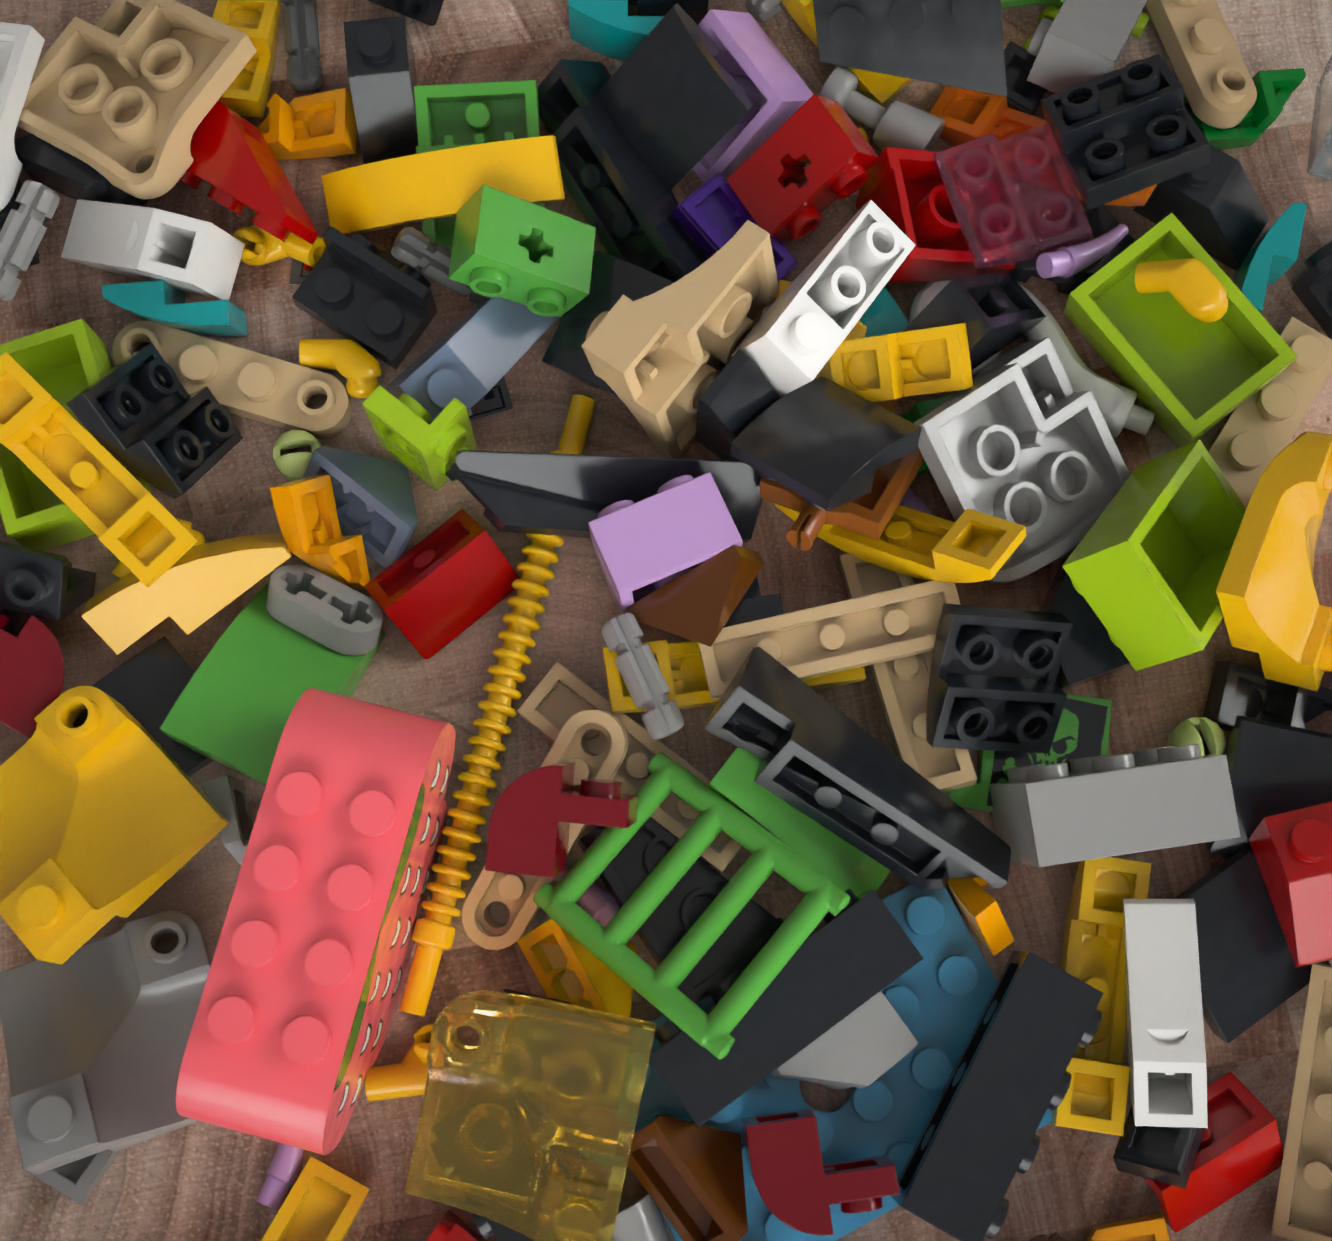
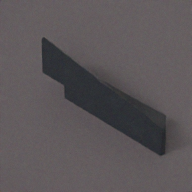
[538,59,708,283]
[445,450,763,542]
[704,647,1011,890]

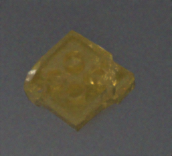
[405,990,657,1241]

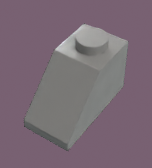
[1027,0,1147,94]

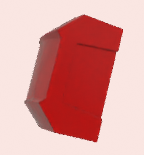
[855,147,1015,283]

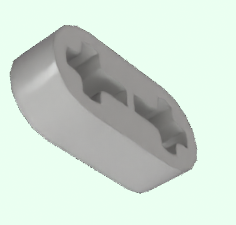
[266,564,383,656]

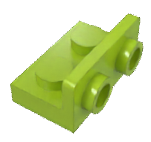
[362,385,477,491]

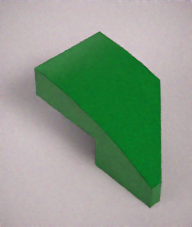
[1184,68,1306,150]

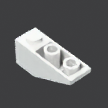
[61,199,245,301]
[731,200,915,397]
[1123,899,1208,1128]

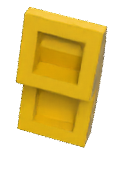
[212,0,281,118]
[830,323,973,402]

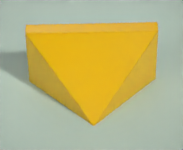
[517,919,637,1035]

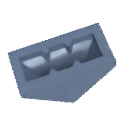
[303,446,418,569]

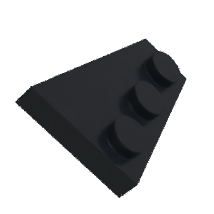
[813,0,1007,97]
[577,817,784,1004]

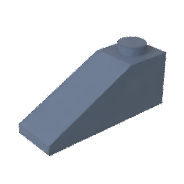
[387,297,559,425]

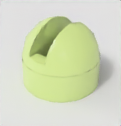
[273,429,322,481]
[1167,717,1225,756]

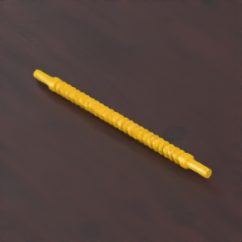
[399,395,596,1017]

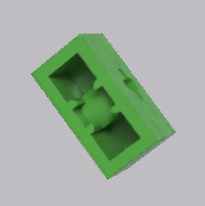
[448,184,596,317]

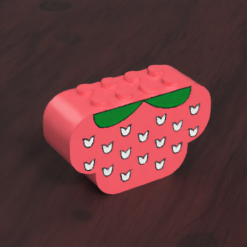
[176,688,456,1155]

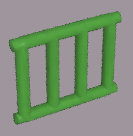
[533,752,850,1060]

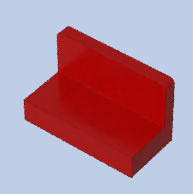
[364,509,521,659]
[1143,1072,1283,1232]

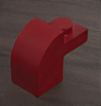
[0,613,65,739]
[485,762,639,878]
[742,1108,900,1236]

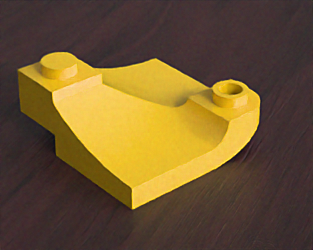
[1216,431,1332,692]
[0,686,230,965]

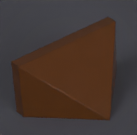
[626,545,764,647]
[615,1115,748,1241]

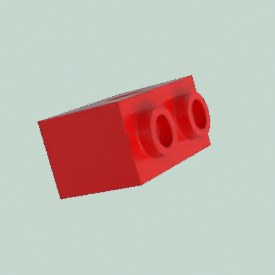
[726,94,880,241]

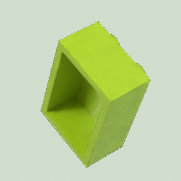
[1063,213,1298,448]
[0,318,152,551]
[1062,439,1246,671]

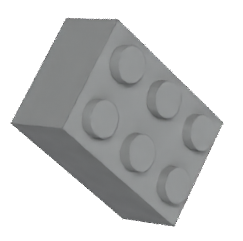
[989,744,1241,867]

